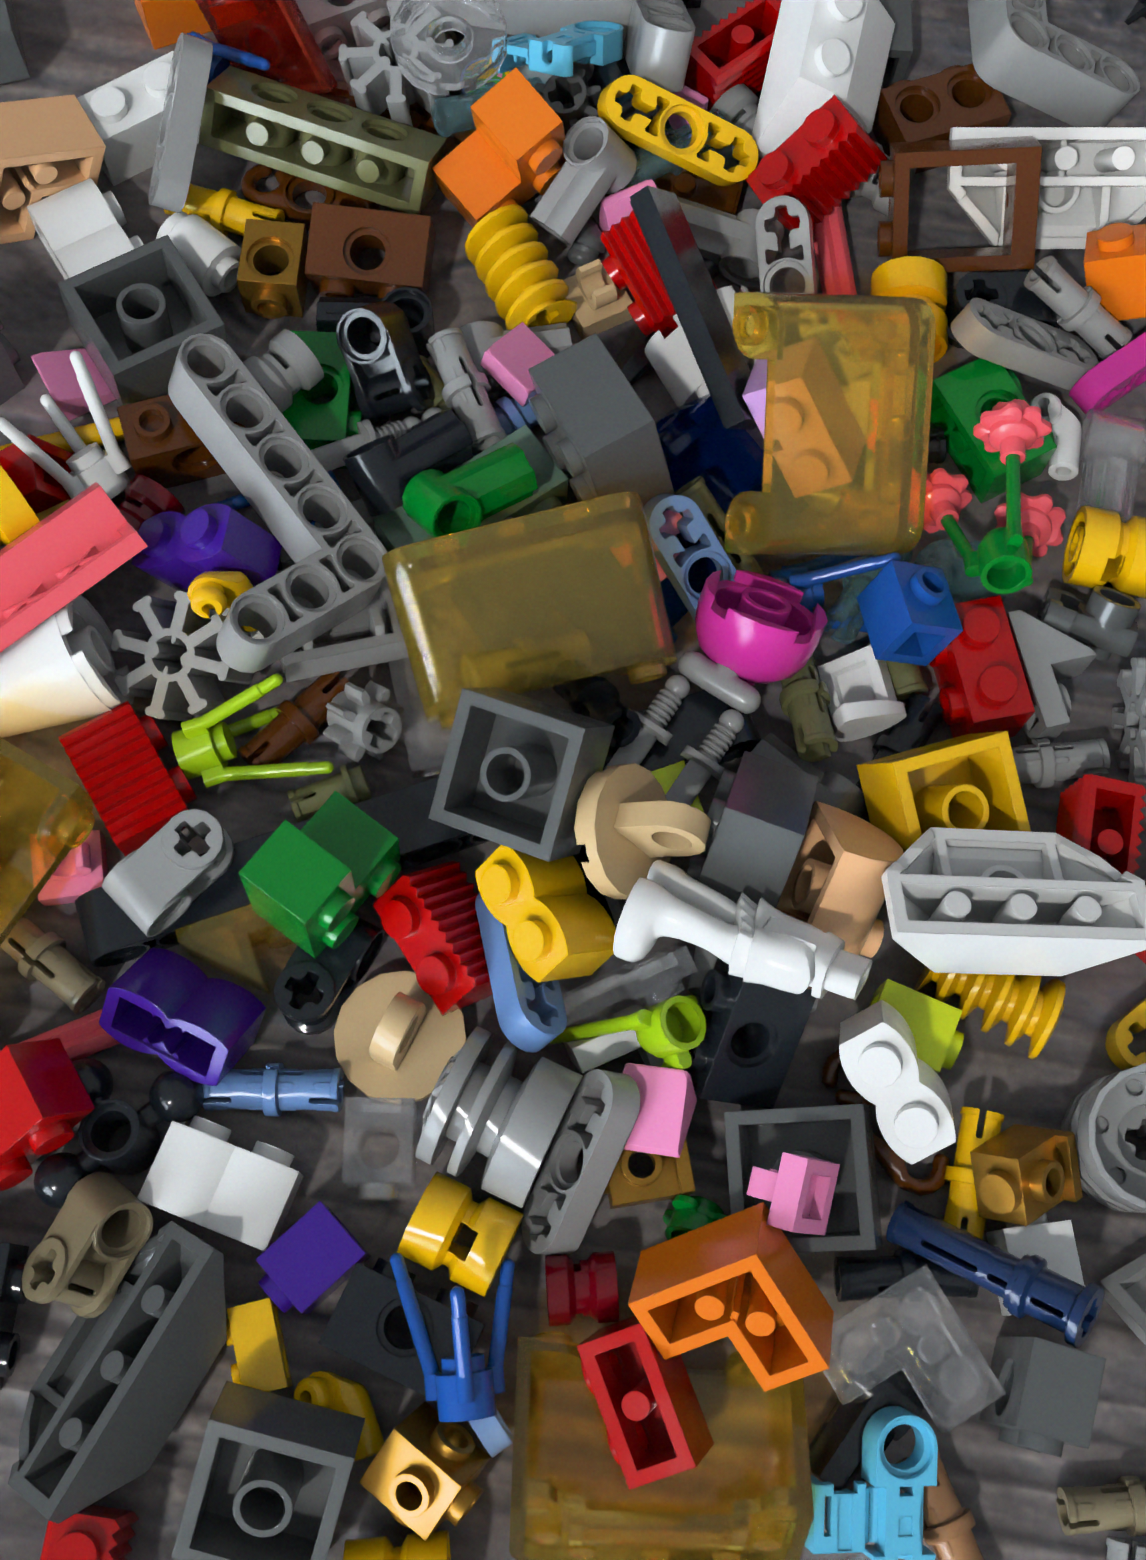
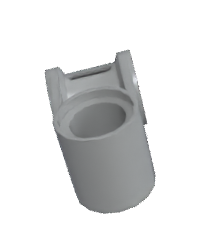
[102,809,235,937]

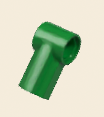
[402,442,538,547]

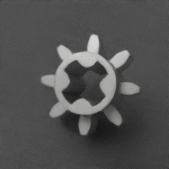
[323,680,405,762]

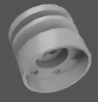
[415,1026,583,1208]
[1061,1063,1146,1213]

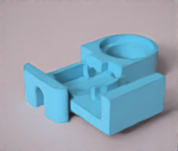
[493,20,624,77]
[800,1406,938,1560]

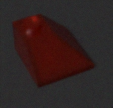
[195,0,338,94]

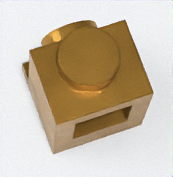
[970,1124,1083,1226]
[603,1139,696,1209]

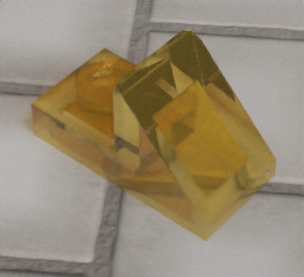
[175,904,295,994]

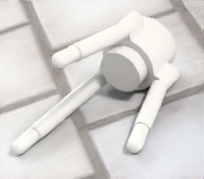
[0,351,132,499]

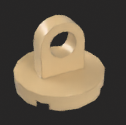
[574,763,711,899]
[334,971,467,1106]

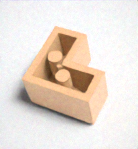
[0,94,106,244]

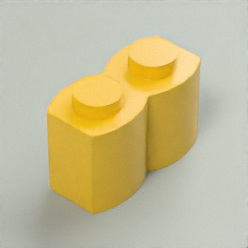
[475,845,616,983]

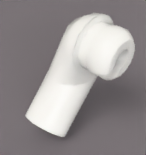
[1029,393,1082,481]

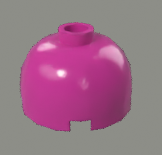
[695,570,828,686]

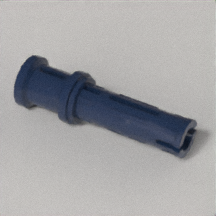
[886,1201,1104,1348]

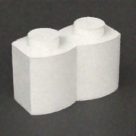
[27,178,144,280]
[839,1000,956,1165]
[137,1115,303,1251]

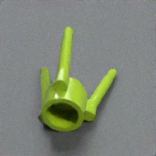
[172,673,334,788]
[550,995,706,1070]

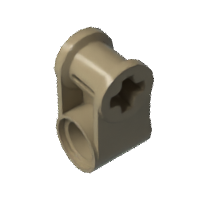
[22,1172,153,1318]

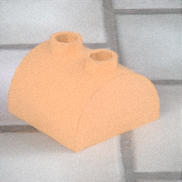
[776,801,904,958]

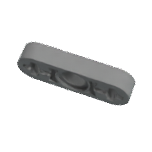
[149,32,213,213]
[755,196,820,342]
[950,298,1099,391]
[521,1069,640,1256]

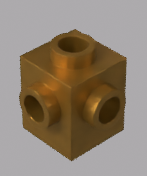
[358,1401,491,1541]

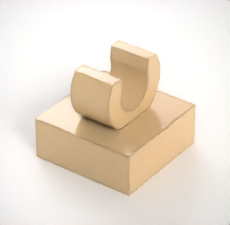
[564,259,633,340]

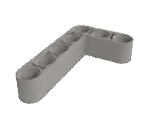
[406,0,696,92]
[967,0,1140,127]
[168,333,390,673]

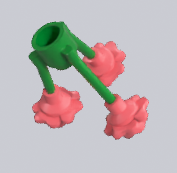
[899,399,1066,594]

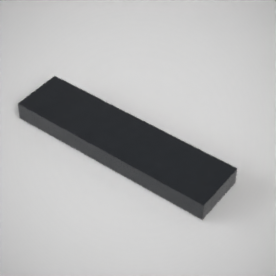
[630,185,758,430]

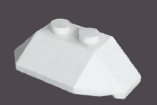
[751,0,895,158]
[947,127,1146,249]
[881,827,1146,976]

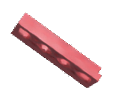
[0,482,148,652]

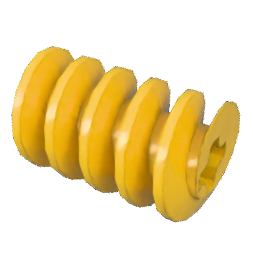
[465,204,577,330]
[914,966,1065,1060]

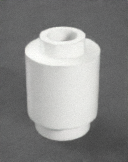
[156,211,242,296]

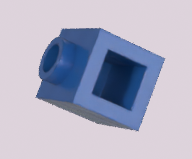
[856,560,963,666]

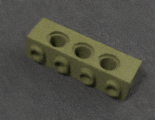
[199,66,447,215]

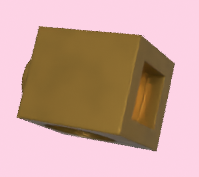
[237,219,308,319]

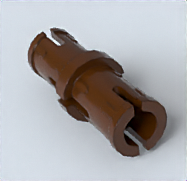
[237,671,349,780]

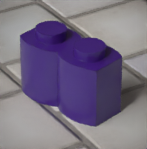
[131,503,282,592]
[99,948,266,1086]

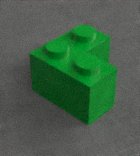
[239,790,402,959]

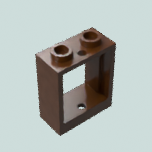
[877,136,1042,272]

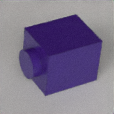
[255,1201,371,1314]

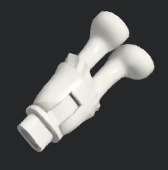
[613,859,872,1000]

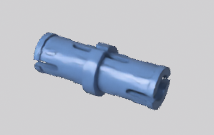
[202,1063,344,1116]

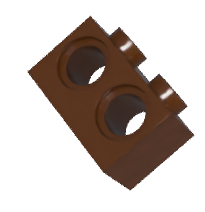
[872,63,1012,174]

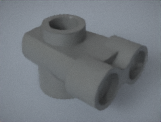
[1037,586,1141,661]

